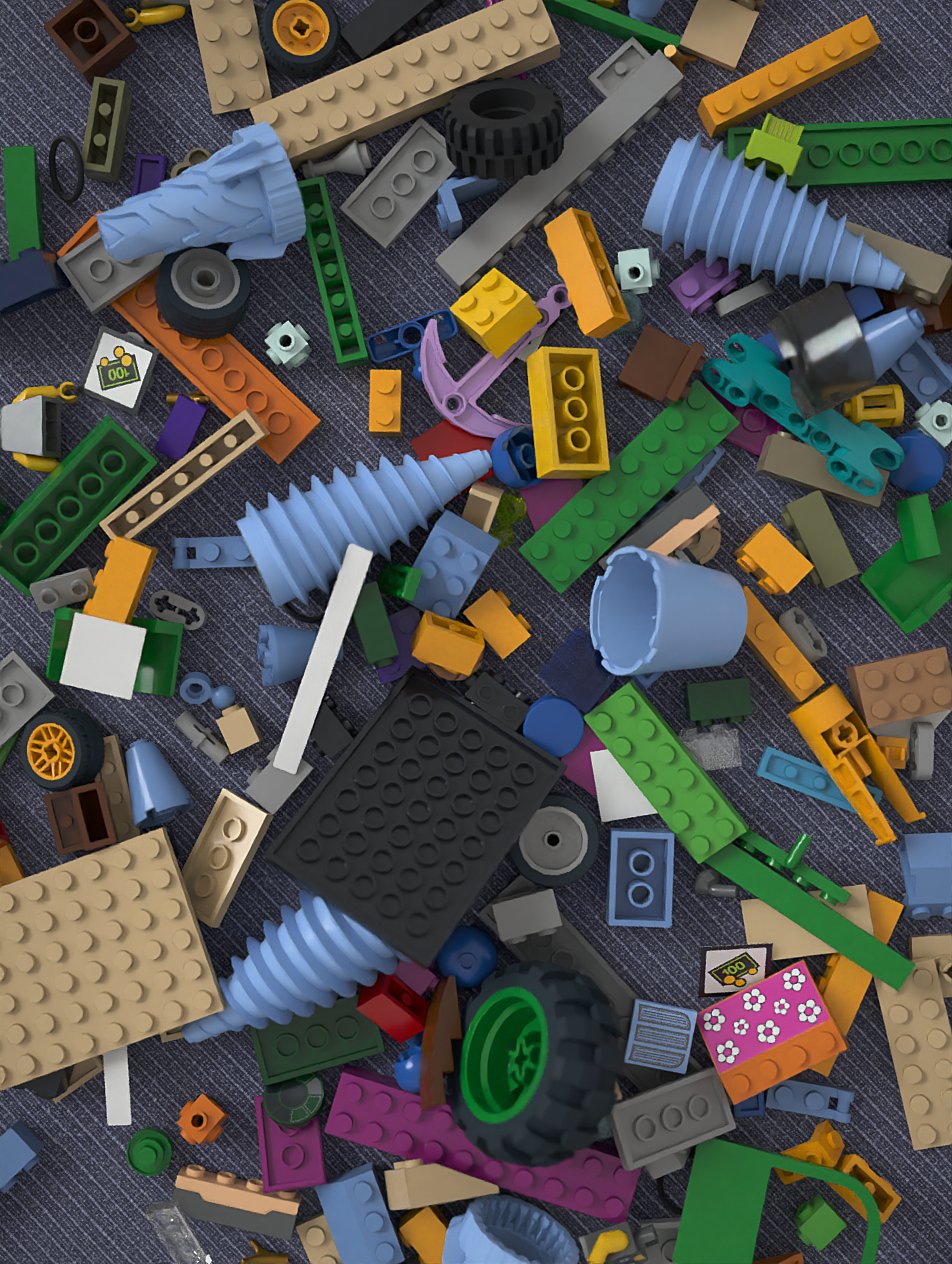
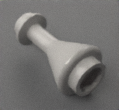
[302,139,373,180]

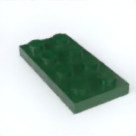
[249,992,385,1086]

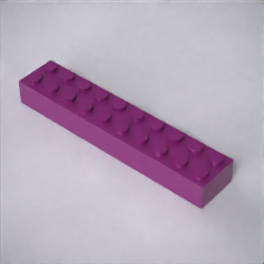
[324,1063,642,1224]

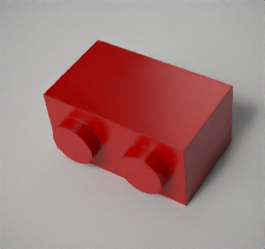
[356,973,430,1043]

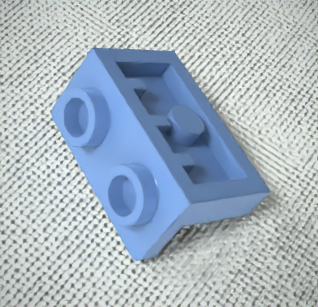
[888,336,952,407]

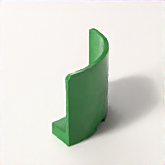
[860,498,952,635]
[46,607,184,697]

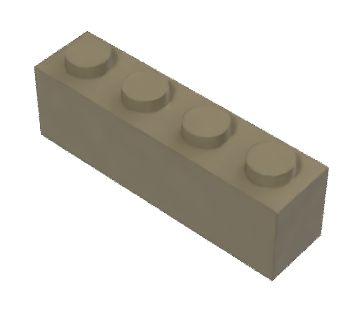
[845,221,952,305]
[755,431,890,509]

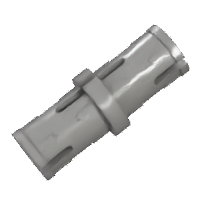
[173,710,231,766]

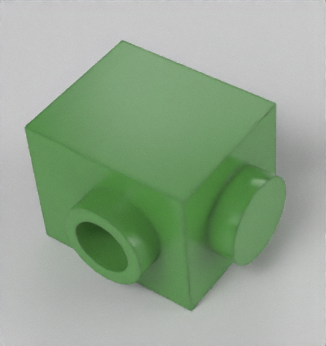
[793,1193,847,1251]

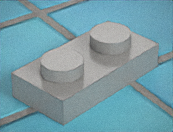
[587,36,652,100]

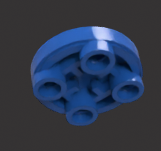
[883,429,948,492]
[521,694,584,758]

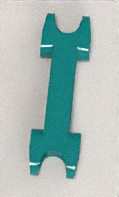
[702,333,905,497]

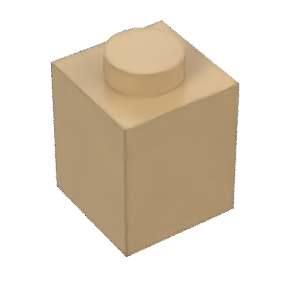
[216,704,264,754]

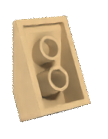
[384,1158,499,1210]

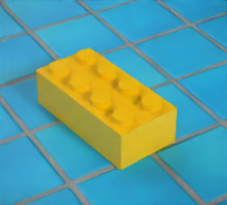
[526,347,610,479]

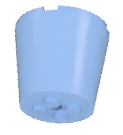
[590,547,747,676]

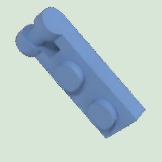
[171,536,256,570]
[764,1077,855,1123]

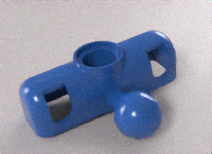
[366,309,458,384]

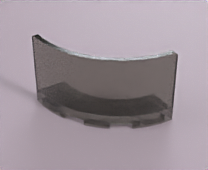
[768,281,876,421]

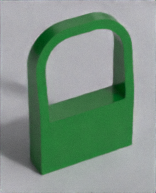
[672,1136,881,1264]

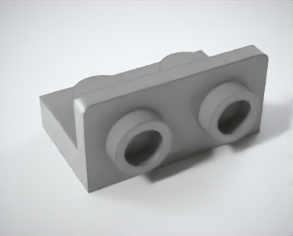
[29,567,98,613]

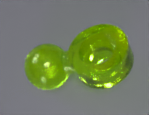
[490,493,526,549]

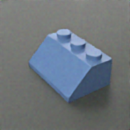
[315,1161,405,1264]

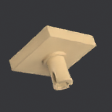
[908,933,952,998]

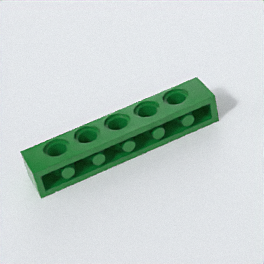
[297,176,370,370]

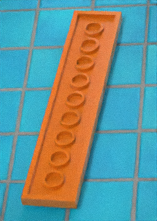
[57,210,322,466]

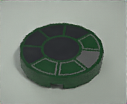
[263,1072,326,1129]

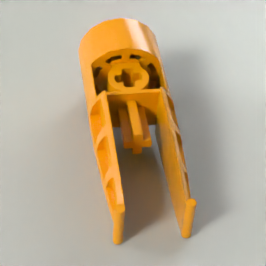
[788,683,926,846]

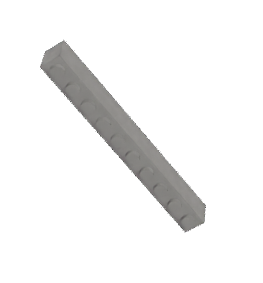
[435,50,685,293]

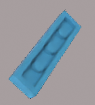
[755,746,883,814]

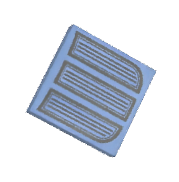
[624,998,697,1074]

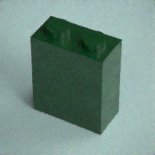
[352,581,399,670]

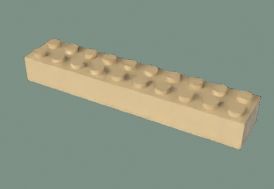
[250,0,560,170]

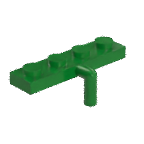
[739,829,852,907]

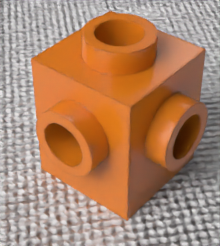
[177,1093,230,1145]

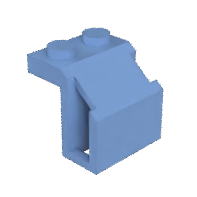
[898,832,952,920]

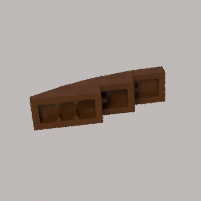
[419,975,462,1111]

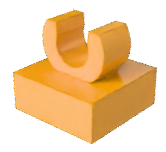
[874,735,908,769]

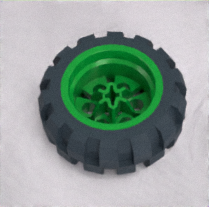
[447,960,625,1169]

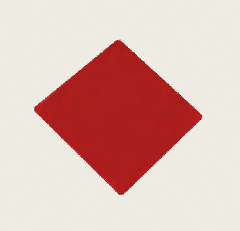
[410,419,494,503]

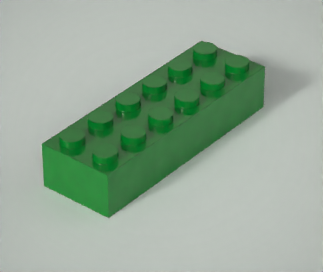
[0,414,158,597]

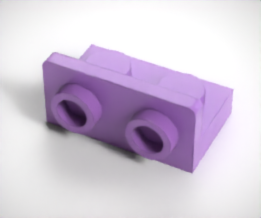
[667,257,741,317]

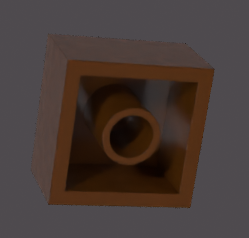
[43,0,138,86]

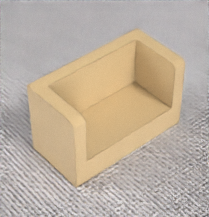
[461,480,504,534]

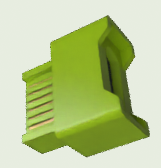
[744,113,804,184]

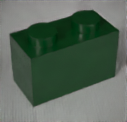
[683,677,753,726]

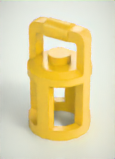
[822,384,904,428]

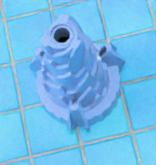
[95,122,306,261]
[442,1194,579,1264]

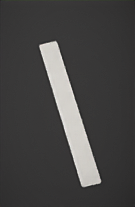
[273,544,373,774]
[103,1045,132,1125]

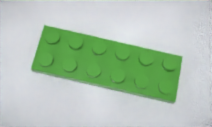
[583,680,749,864]

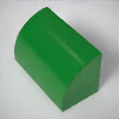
[893,493,941,563]

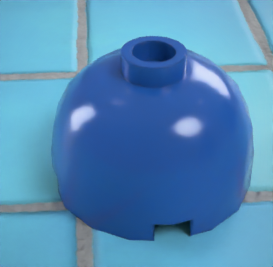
[489,425,544,489]
[436,925,498,989]

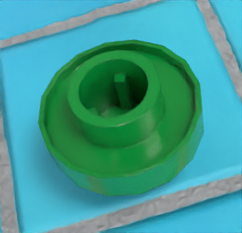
[126,1127,174,1176]

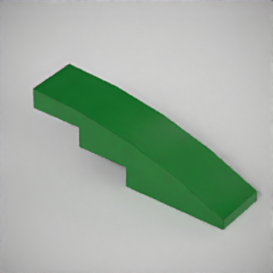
[3,145,45,261]

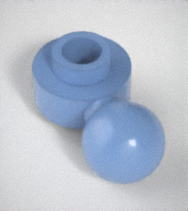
[180,672,236,710]

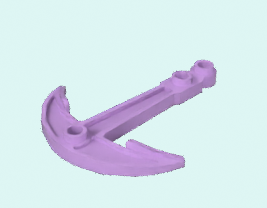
[420,284,571,438]

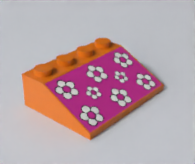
[696,959,850,1105]

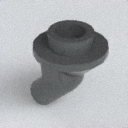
[694,869,738,899]

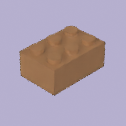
[846,647,952,728]

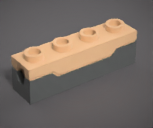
[598,480,720,571]
[169,1164,302,1241]

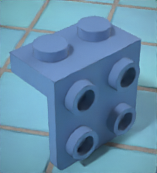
[436,176,498,239]

